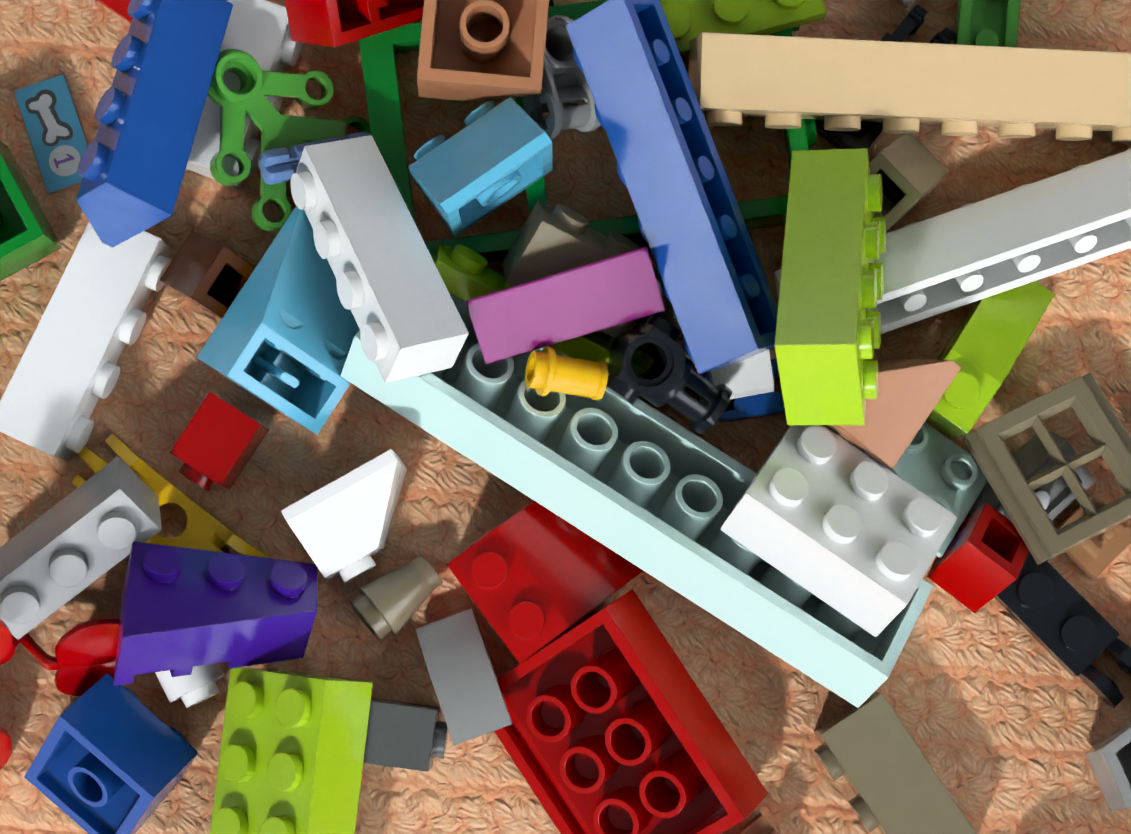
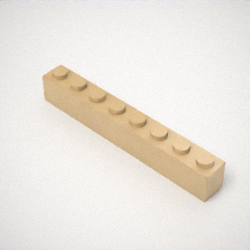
[688,32,1131,143]

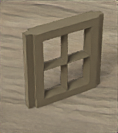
[963,373,1131,565]

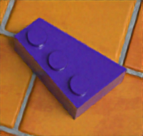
[113,541,318,686]

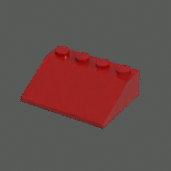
[494,589,768,834]

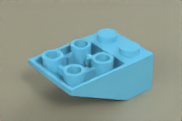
[196,206,360,435]

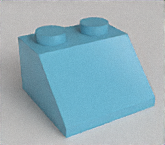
[408,97,553,238]

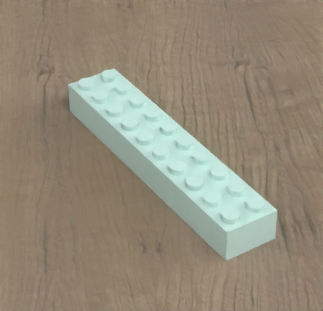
[340,293,934,708]

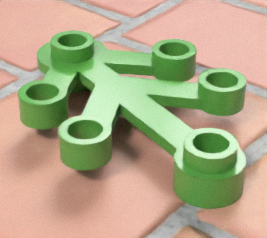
[207,49,371,231]

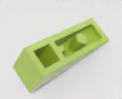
[926,281,1055,440]

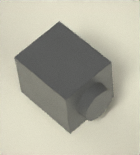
[363,698,449,772]

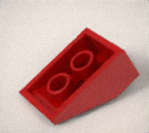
[447,501,643,663]

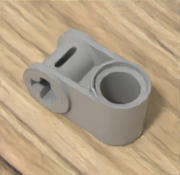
[521,15,601,139]

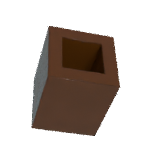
[160,230,255,319]

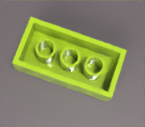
[774,148,886,425]
[210,667,373,834]

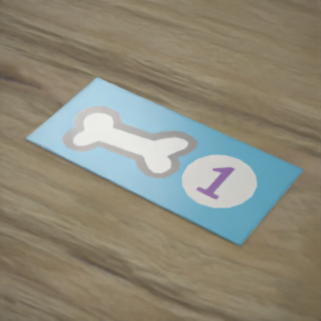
[14,74,88,194]

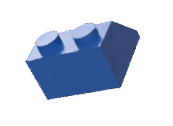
[24,673,199,834]

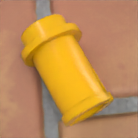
[525,347,608,400]

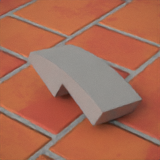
[415,608,513,746]

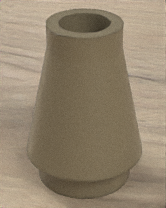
[350,555,442,640]

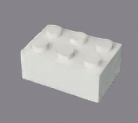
[720,425,958,637]

